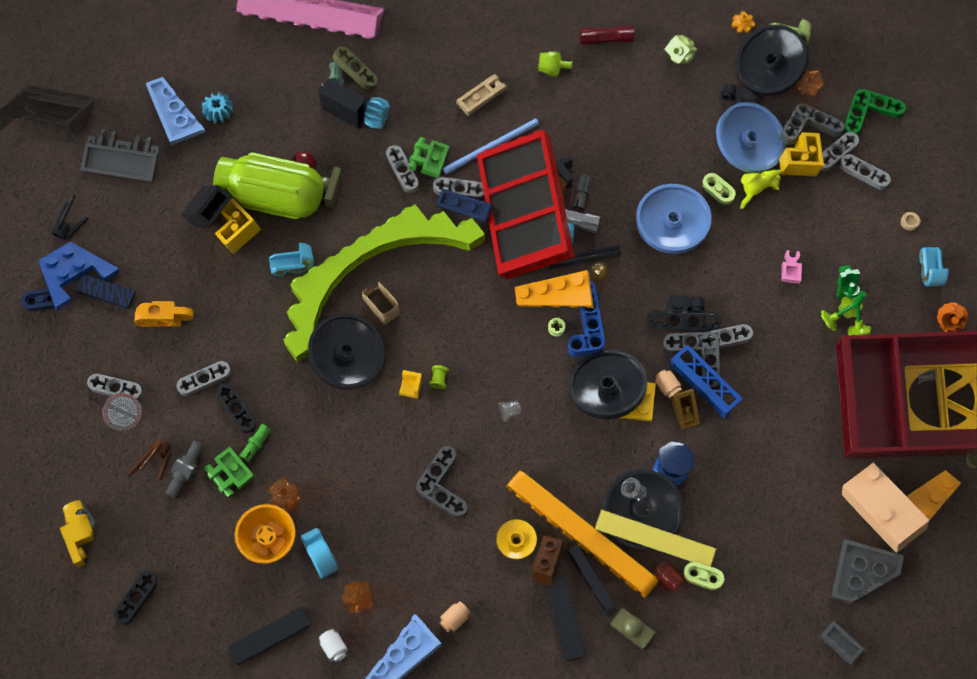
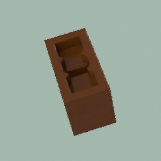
[532,536,563,587]

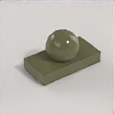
[321,167,342,208]
[610,608,655,649]

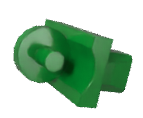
[837,265,860,299]

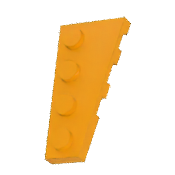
[515,270,594,308]
[906,470,961,520]

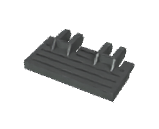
[80,130,160,183]

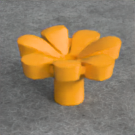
[732,12,755,33]

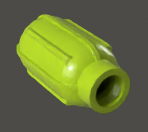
[213,153,324,219]

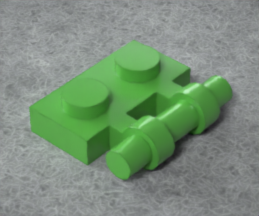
[409,137,449,178]
[204,447,255,498]

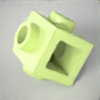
[665,35,697,64]

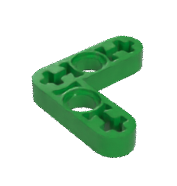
[844,89,906,135]

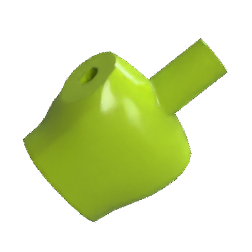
[539,52,572,76]

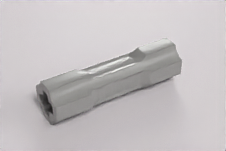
[542,203,600,233]

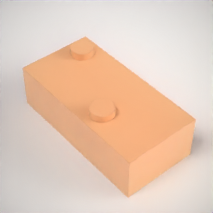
[842,463,929,553]

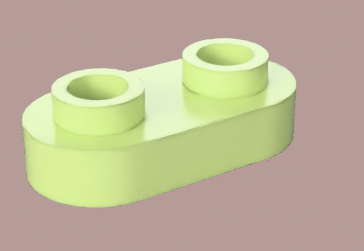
[702,173,735,205]
[683,562,724,590]

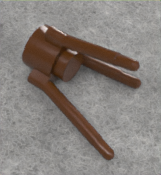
[127,438,172,481]

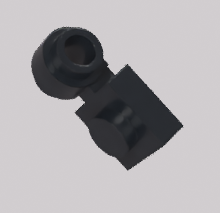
[721,83,757,105]
[668,295,705,312]

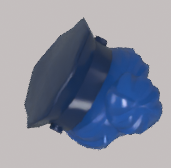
[653,442,694,486]

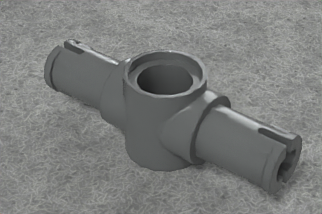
[165,441,204,499]

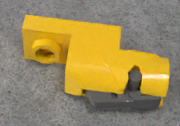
[60,500,96,568]

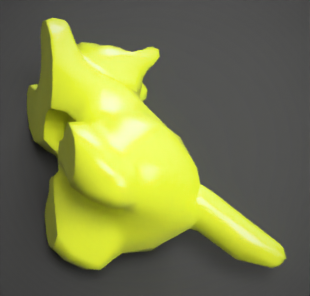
[740,170,781,209]

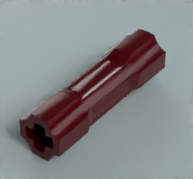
[580,25,634,45]

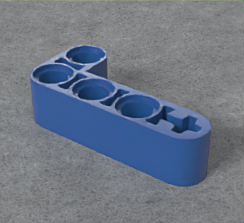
[568,280,605,357]

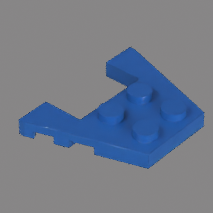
[39,242,119,311]

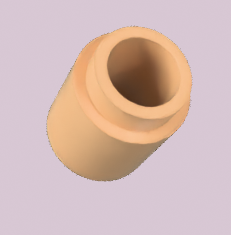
[655,370,683,399]
[440,601,470,632]

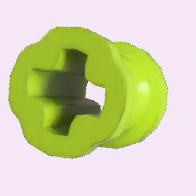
[429,365,449,389]

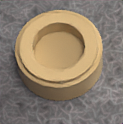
[901,212,920,231]

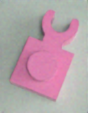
[781,250,802,284]

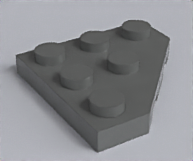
[831,539,904,604]

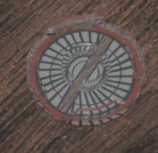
[102,392,142,431]

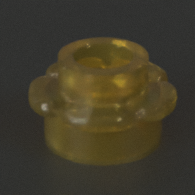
[592,262,609,280]

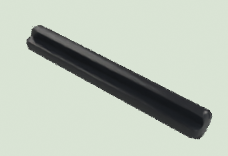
[548,245,621,269]

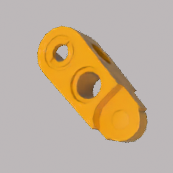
[134,301,194,327]

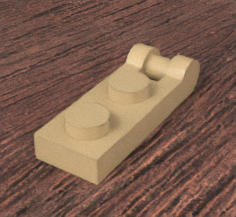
[457,74,507,116]

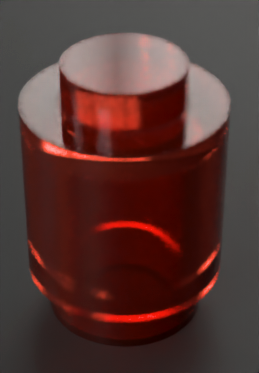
[653,562,684,592]

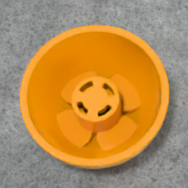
[235,504,295,564]

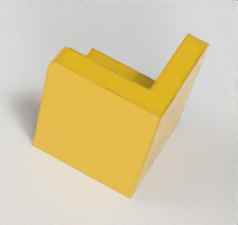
[399,370,423,399]

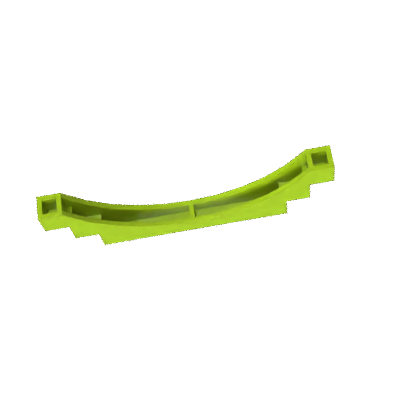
[283,204,485,363]

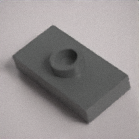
[819,621,865,665]

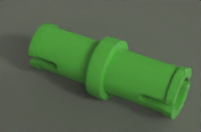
[239,424,271,463]

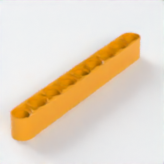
[507,471,658,598]

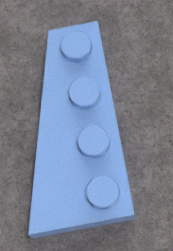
[146,77,205,145]
[366,614,442,679]

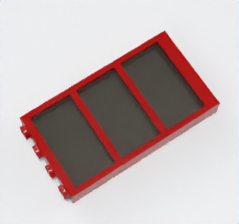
[477,130,575,279]

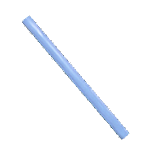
[442,119,539,175]

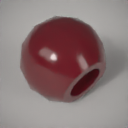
[292,151,316,169]

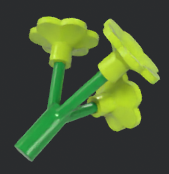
[821,291,871,335]

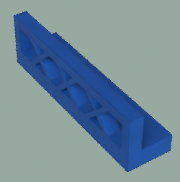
[670,345,743,419]

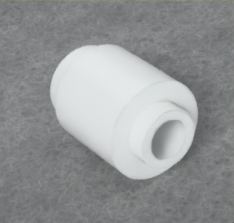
[319,630,348,662]

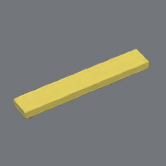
[595,510,716,567]

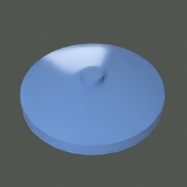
[716,102,785,173]
[636,184,711,254]

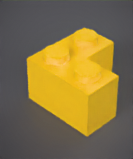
[779,132,824,176]
[215,198,261,254]

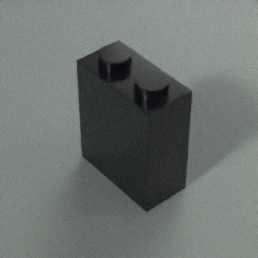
[318,78,367,129]
[181,185,232,227]

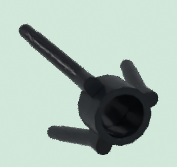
[51,194,88,240]

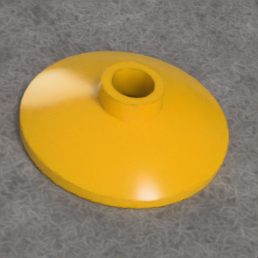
[497,520,537,559]

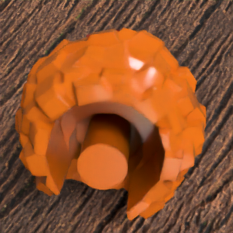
[937,302,968,332]

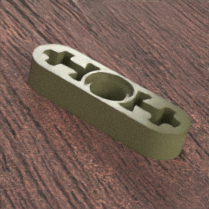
[333,46,377,90]

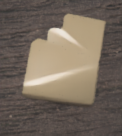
[362,282,400,326]

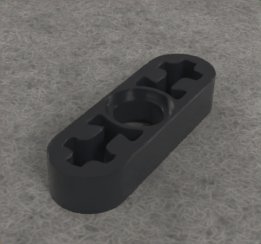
[217,384,256,433]
[114,571,158,625]

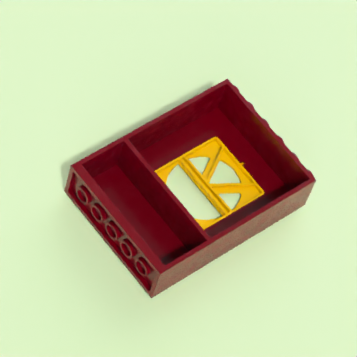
[835,331,977,459]

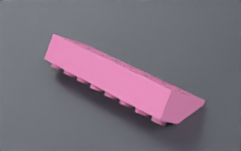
[237,0,384,39]

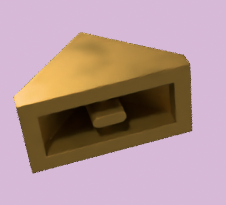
[671,389,700,430]

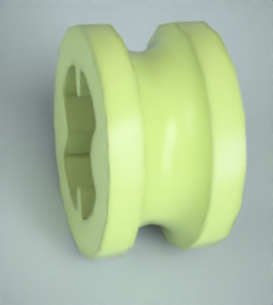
[548,318,565,337]

